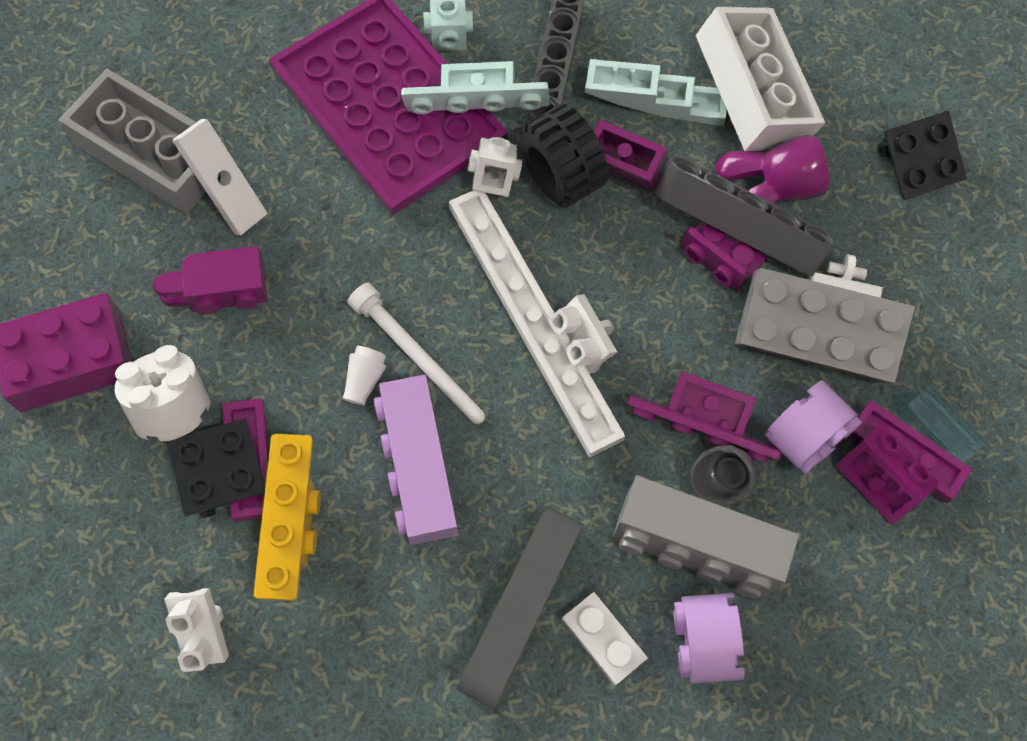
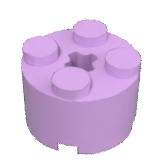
[765,380,862,474]
[673,593,744,684]

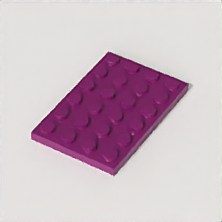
[269,0,508,215]

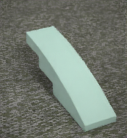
[585,59,727,126]

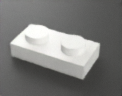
[561,592,648,687]

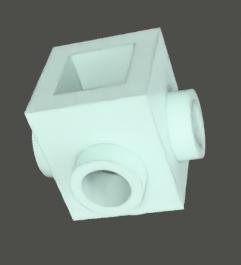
[423,0,473,51]

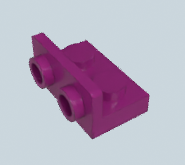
[680,221,767,292]
[835,425,939,525]

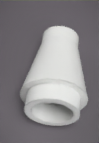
[342,346,387,406]

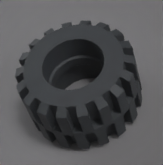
[519,104,608,208]

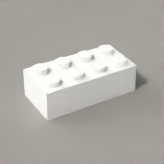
[696,7,825,151]

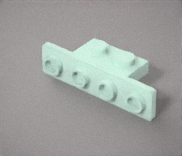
[401,61,550,114]

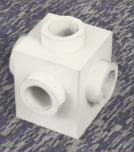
[468,137,522,197]

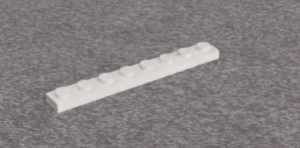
[449,190,625,458]

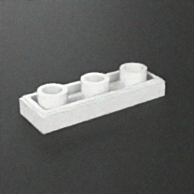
[172,119,268,235]

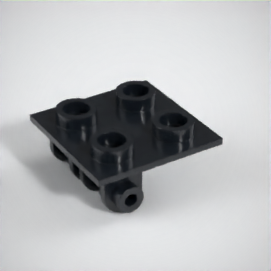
[878,110,967,200]
[167,418,265,518]

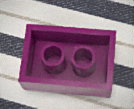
[0,292,133,413]

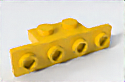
[254,434,321,601]

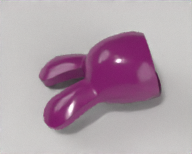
[715,135,830,204]

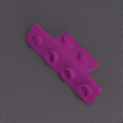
[628,370,782,462]

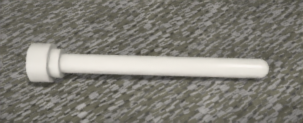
[347,282,485,424]

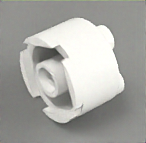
[115,345,210,441]

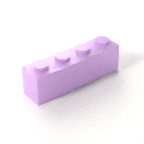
[374,374,458,545]

